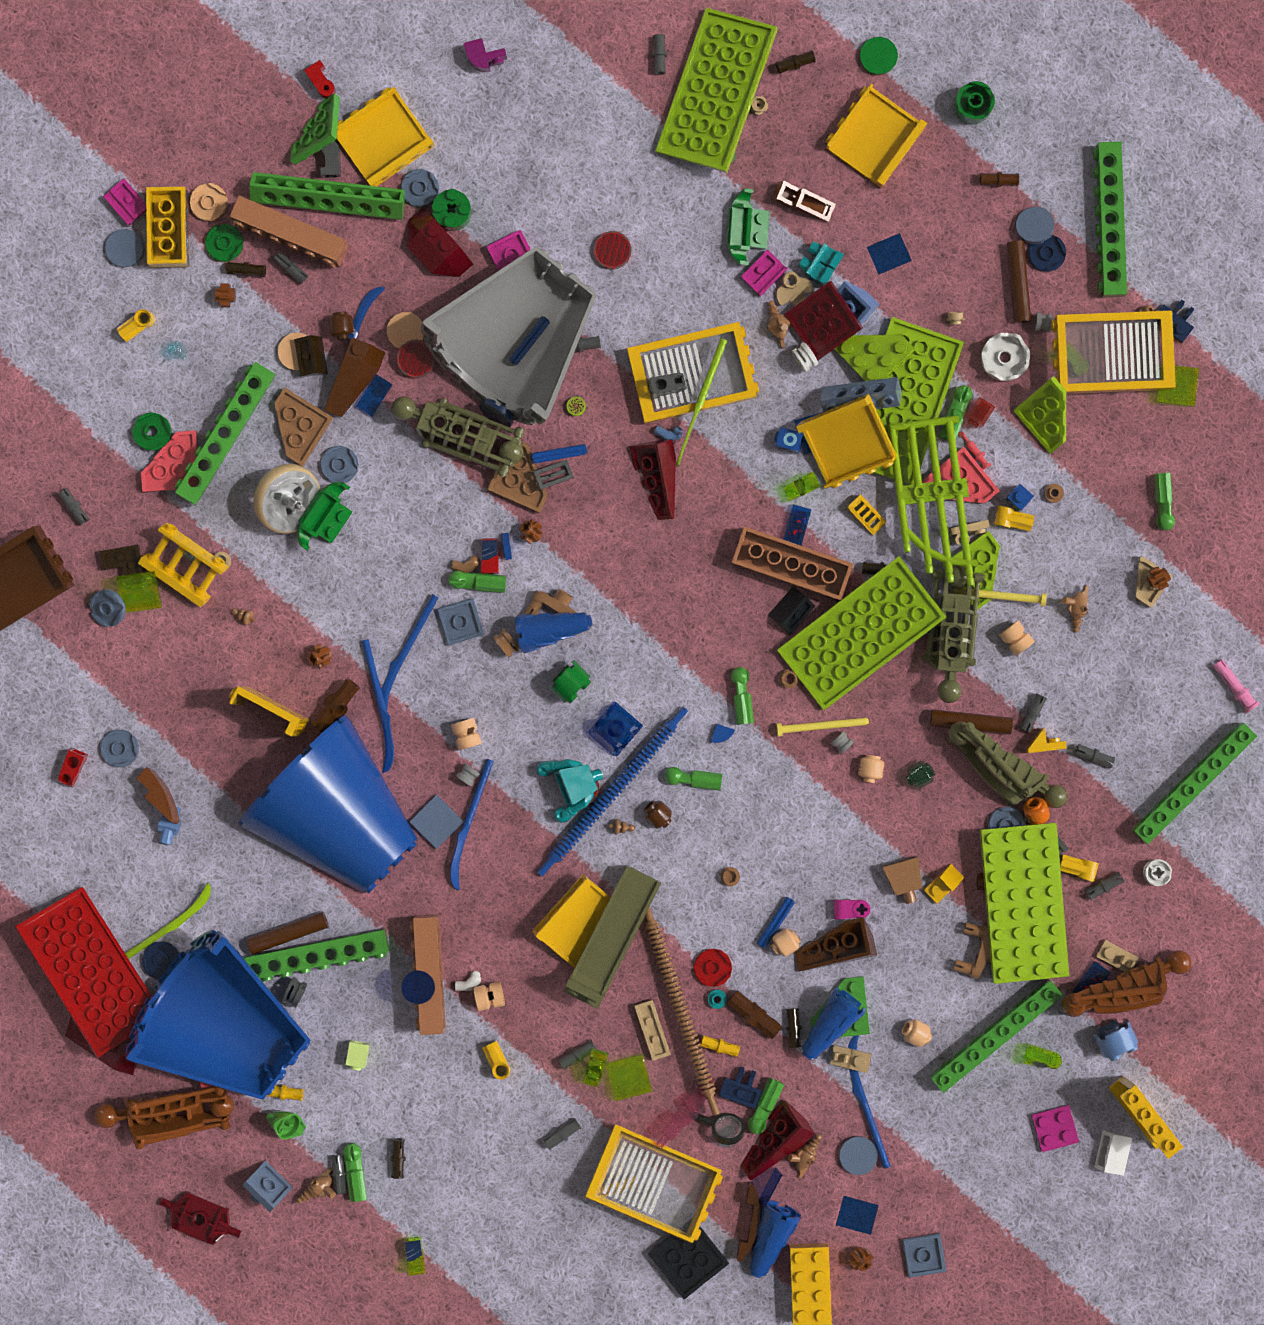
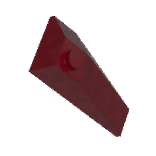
[629,439,676,520]
[65,1017,137,1075]
[741,1100,815,1180]

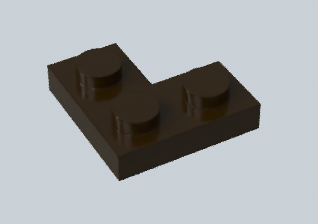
[100,544,146,586]

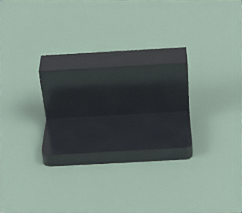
[769,587,815,634]

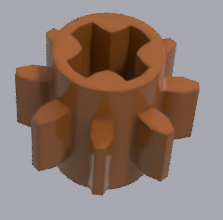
[215,283,236,307]
[519,519,543,544]
[1147,567,1171,591]
[308,643,332,669]
[848,1247,874,1271]

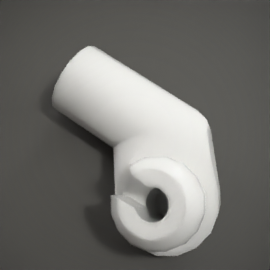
[455,971,481,991]

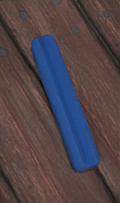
[531,444,587,464]
[757,897,795,948]

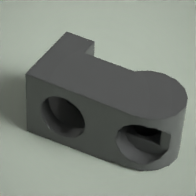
[320,141,341,178]
[648,373,687,399]

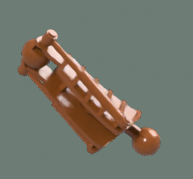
[1061,950,1192,1017]
[94,1085,234,1149]

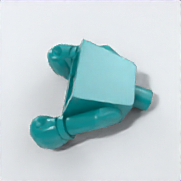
[536,759,603,823]

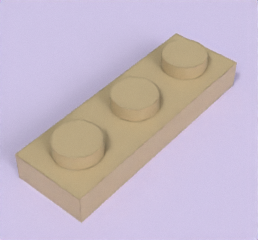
[634,999,671,1061]

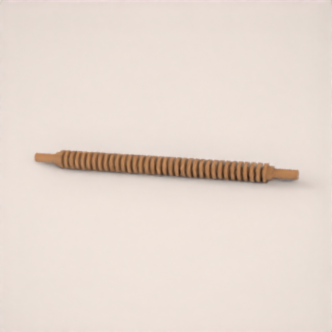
[645,907,720,1115]

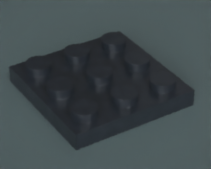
[648,1217,729,1299]

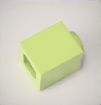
[346,1040,370,1071]

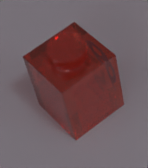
[965,397,995,429]

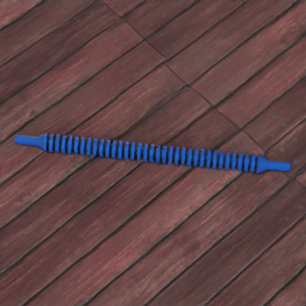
[537,707,688,877]

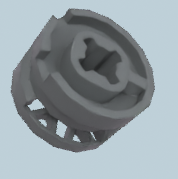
[282,977,307,1008]

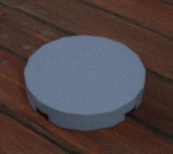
[401,169,439,208]
[1016,207,1054,244]
[105,229,144,268]
[320,446,359,483]
[89,589,126,627]
[100,730,139,767]
[988,807,1026,829]
[839,1136,878,1175]

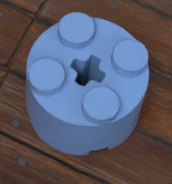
[1093,1019,1138,1061]

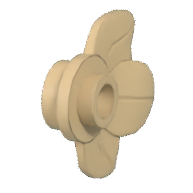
[777,272,814,306]

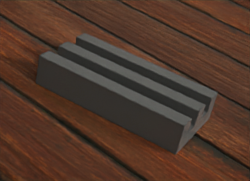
[531,460,574,491]

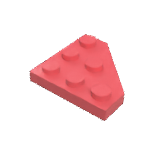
[141,430,200,492]
[922,447,1000,504]

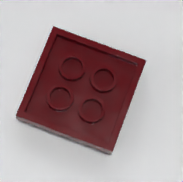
[784,281,863,361]

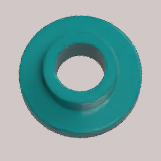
[708,989,727,1009]

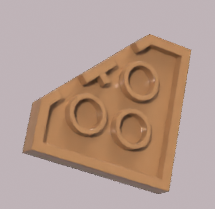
[274,387,334,467]
[487,443,548,513]

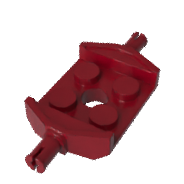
[160,1191,242,1245]

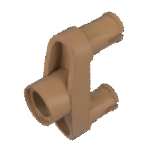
[524,589,576,615]
[953,922,991,979]

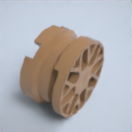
[493,628,521,658]

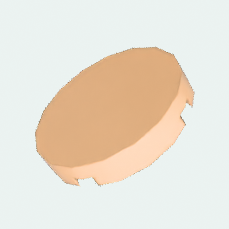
[190,183,228,221]
[387,312,425,349]
[278,332,307,371]

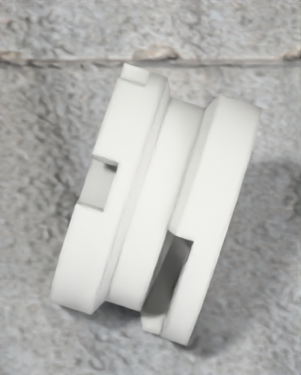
[791,342,819,373]
[1143,859,1172,886]

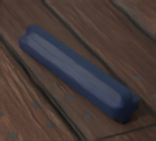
[509,316,550,365]

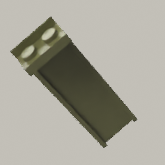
[563,865,662,1009]

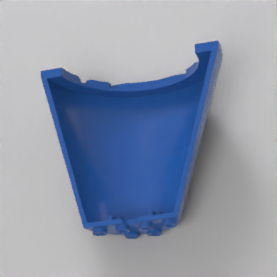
[238,715,418,894]
[125,930,310,1100]

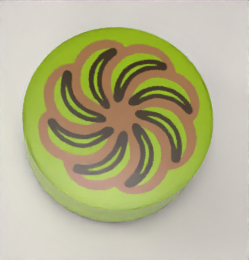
[567,397,586,416]

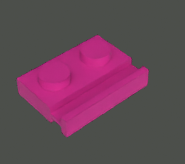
[103,178,146,226]
[741,249,788,297]

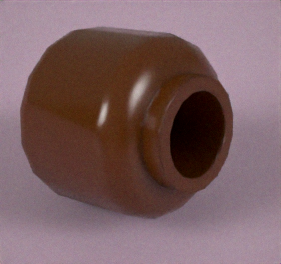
[328,311,355,340]
[643,800,672,829]

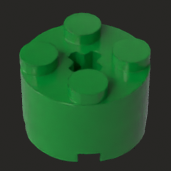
[954,81,995,124]
[432,189,472,231]
[547,660,591,704]

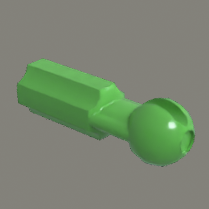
[939,385,973,440]
[1154,473,1175,530]
[449,570,506,593]
[730,667,754,725]
[665,767,722,791]
[747,1077,785,1134]
[343,1143,367,1202]

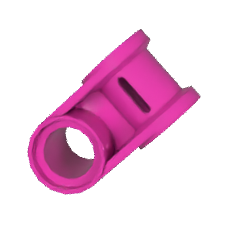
[833,899,871,919]

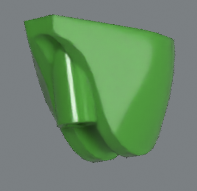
[266,1111,306,1140]

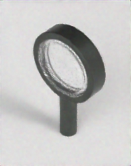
[692,1112,745,1145]

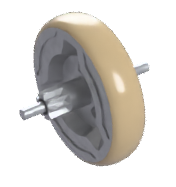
[253,464,321,534]

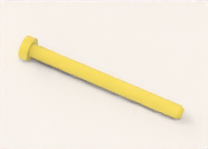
[953,588,1047,607]
[776,718,869,737]

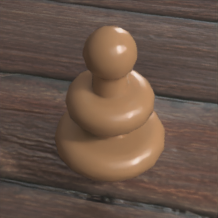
[232,608,256,625]
[609,819,635,835]

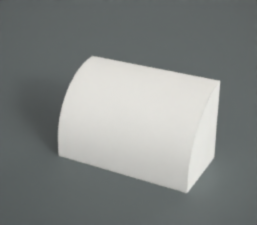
[1094,1130,1132,1176]

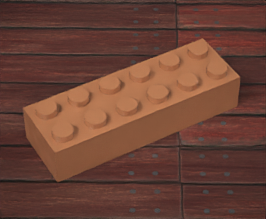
[230,196,349,268]
[731,526,853,601]
[410,914,446,1035]

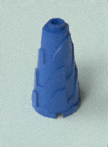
[515,612,593,653]
[802,987,866,1060]
[749,1200,801,1278]

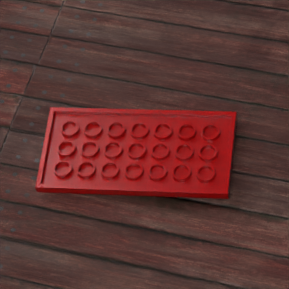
[15,887,151,1059]

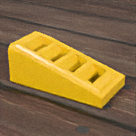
[846,494,886,535]

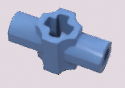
[158,807,181,845]

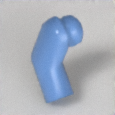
[654,425,683,441]

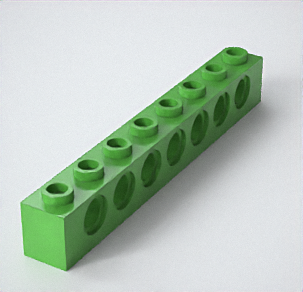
[1093,141,1127,298]
[249,172,405,220]
[174,362,275,506]
[1131,723,1257,845]
[243,929,390,981]
[929,979,1063,1093]

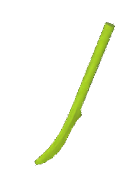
[676,338,727,467]
[125,882,211,959]

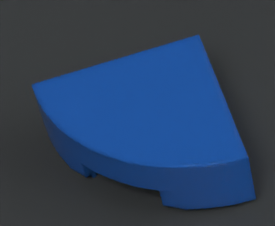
[501,533,512,560]
[711,724,735,743]

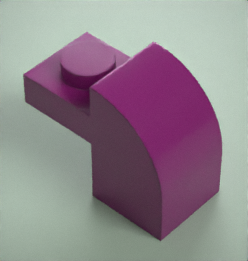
[464,38,507,72]

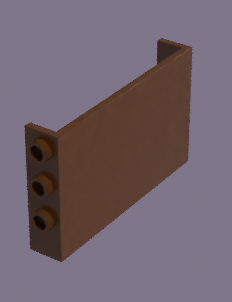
[0,526,75,631]

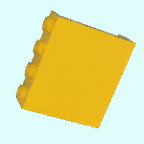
[825,83,927,188]
[337,87,435,186]
[796,394,897,489]
[229,686,310,736]
[532,874,611,968]
[1108,1076,1184,1159]

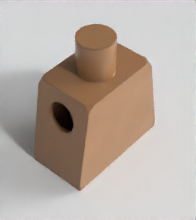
[881,856,922,904]

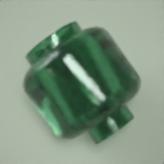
[906,761,936,789]

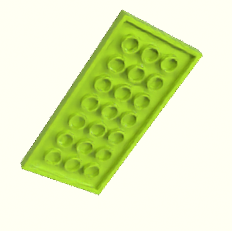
[656,8,778,173]
[873,317,964,485]
[777,556,946,710]
[980,822,1069,984]

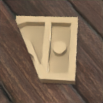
[1135,556,1172,608]

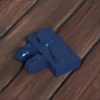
[1152,299,1194,343]
[719,1067,762,1109]

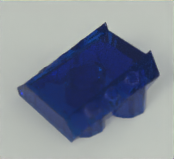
[588,701,643,757]

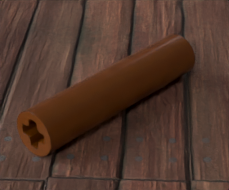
[1007,240,1031,323]
[930,709,1013,735]
[247,911,329,955]

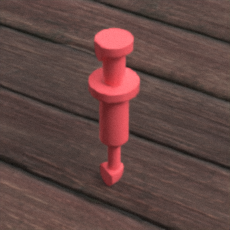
[958,431,992,470]

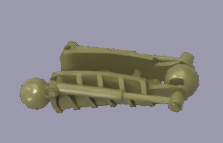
[392,396,525,477]
[923,565,985,703]
[946,721,1068,808]

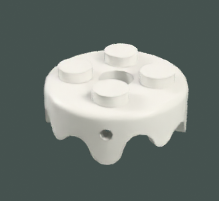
[981,333,1030,382]

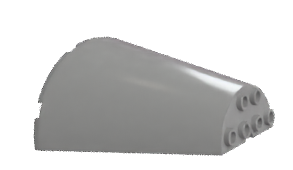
[421,246,597,425]

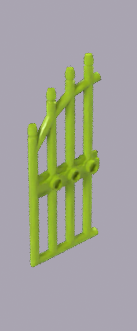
[887,415,978,586]

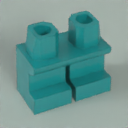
[798,241,844,286]

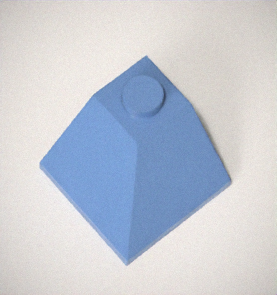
[838,281,880,324]

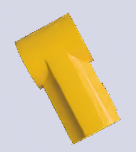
[117,309,155,342]
[994,506,1034,532]
[1060,854,1099,882]
[482,1041,511,1080]

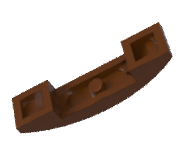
[736,1182,760,1262]

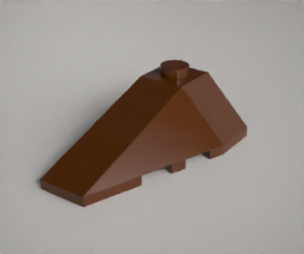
[324,337,385,417]
[795,917,877,972]

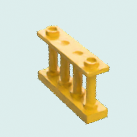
[138,523,229,608]

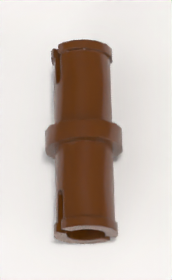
[979,172,1019,187]

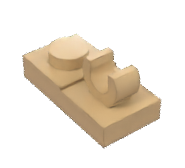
[949,520,990,545]
[1096,939,1139,972]
[830,1045,872,1073]

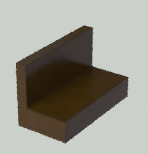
[294,335,328,377]

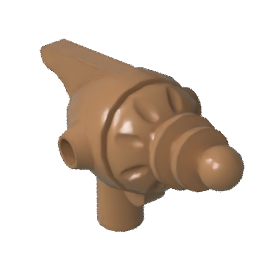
[767,301,790,348]
[1062,585,1089,633]
[787,1134,822,1179]
[297,1167,336,1204]

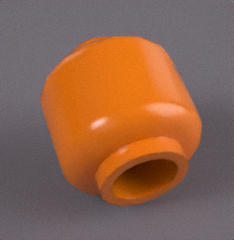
[1023,797,1050,825]

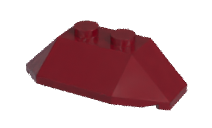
[406,208,473,277]

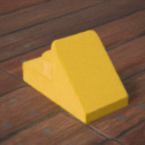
[1026,728,1067,753]
[923,864,964,904]

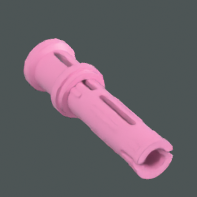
[1212,659,1260,714]

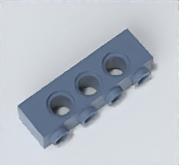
[820,377,902,412]

